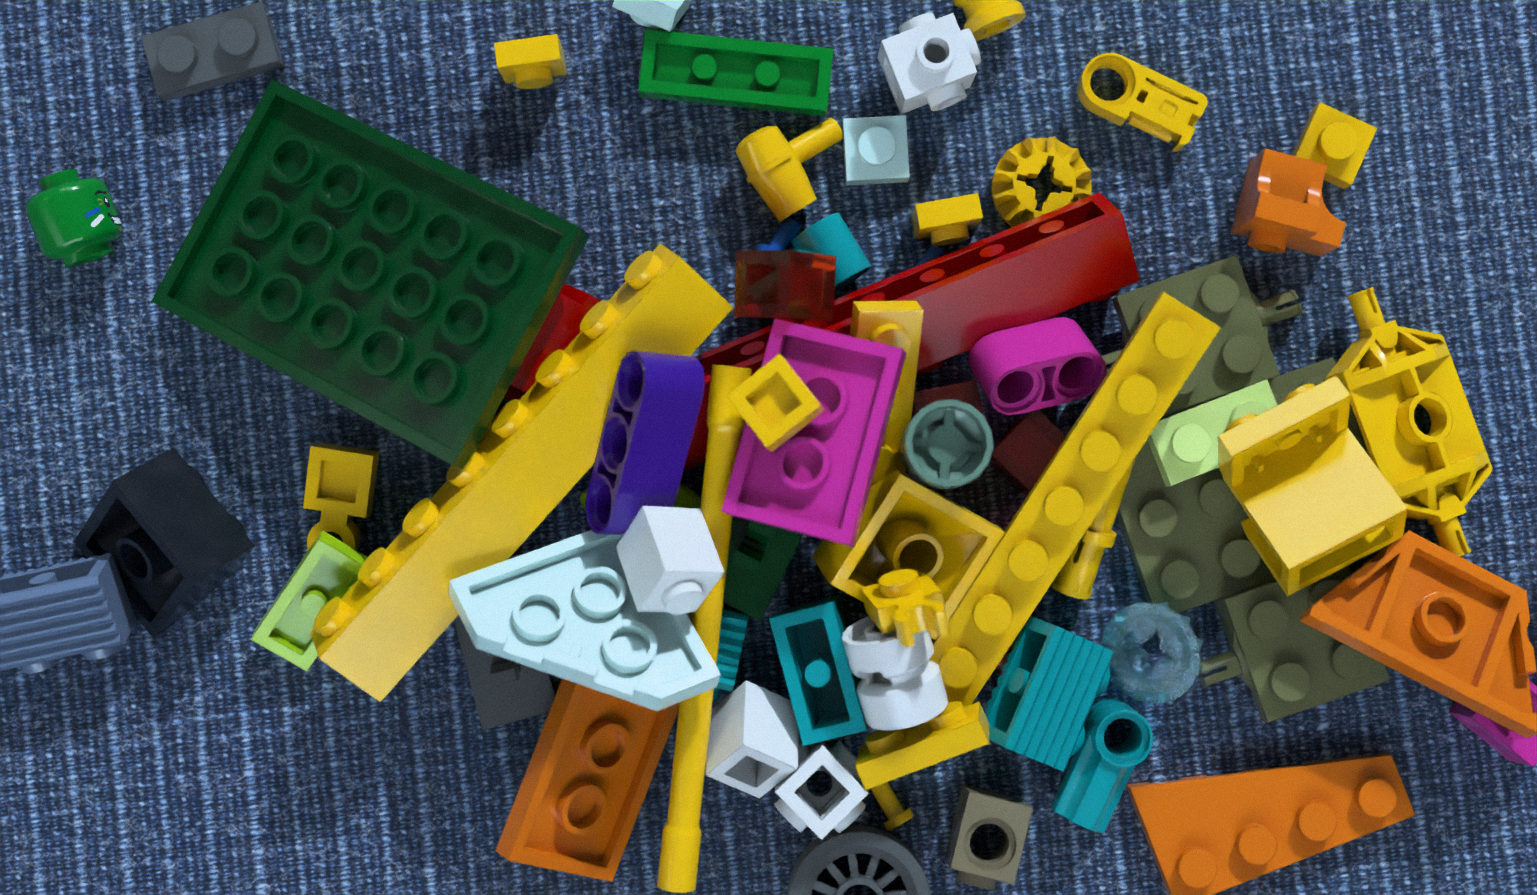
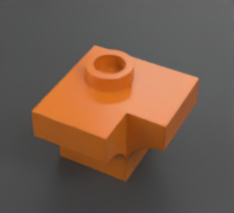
[1231,148,1346,257]

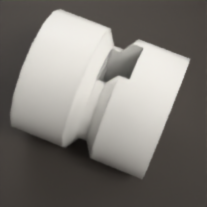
[842,616,948,731]

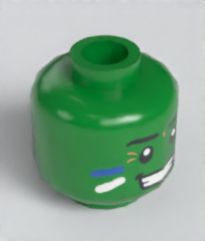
[25,169,123,268]

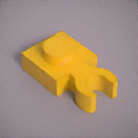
[303,442,379,551]
[861,569,950,648]

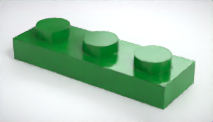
[638,29,834,117]

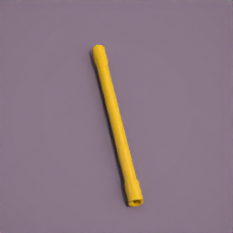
[657,364,752,893]

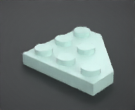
[449,530,721,711]

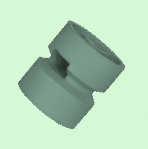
[899,399,994,490]

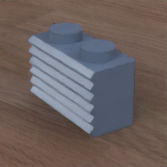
[0,552,137,674]

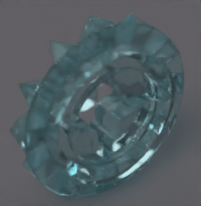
[1101,600,1204,704]

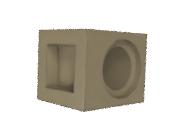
[944,784,1033,890]

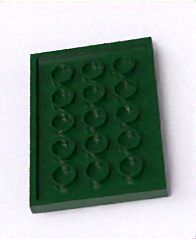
[151,79,590,469]

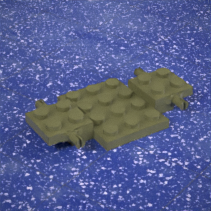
[1102,255,1390,723]

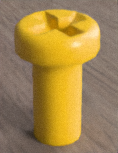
[870,782,914,831]

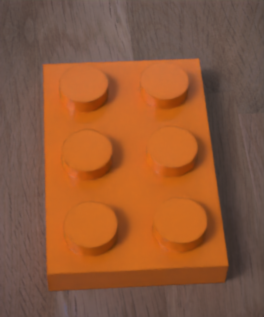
[495,679,679,882]

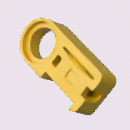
[1077,53,1208,152]

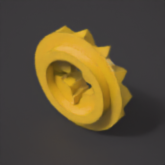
[992,136,1092,227]

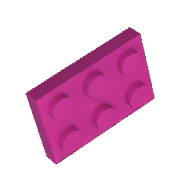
[721,319,906,548]

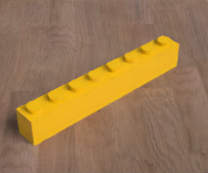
[310,244,734,702]

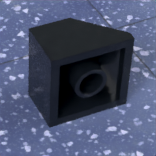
[74,448,255,638]

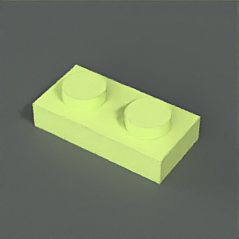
[1147,379,1277,487]

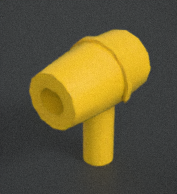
[735,117,843,222]

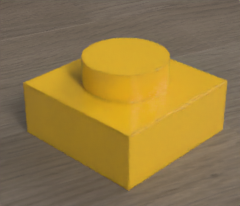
[494,34,567,89]
[1292,102,1377,189]
[911,193,983,246]
[727,353,825,452]

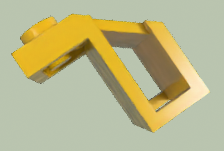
[1218,376,1408,597]

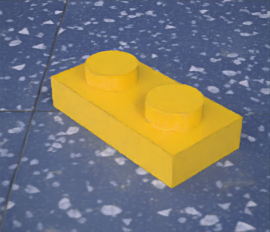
[855,701,989,790]

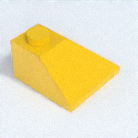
[812,470,1005,640]

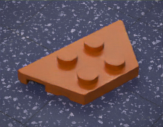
[1299,531,1537,738]

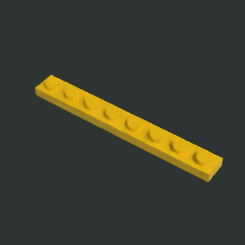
[903,291,1221,730]

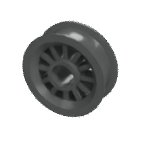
[788,825,931,895]

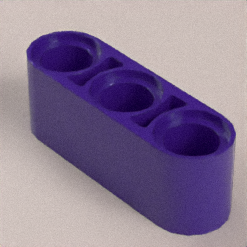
[585,350,705,535]

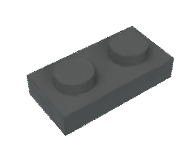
[141,1,285,101]

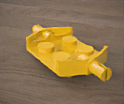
[1324,287,1492,557]

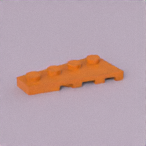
[1126,753,1415,895]

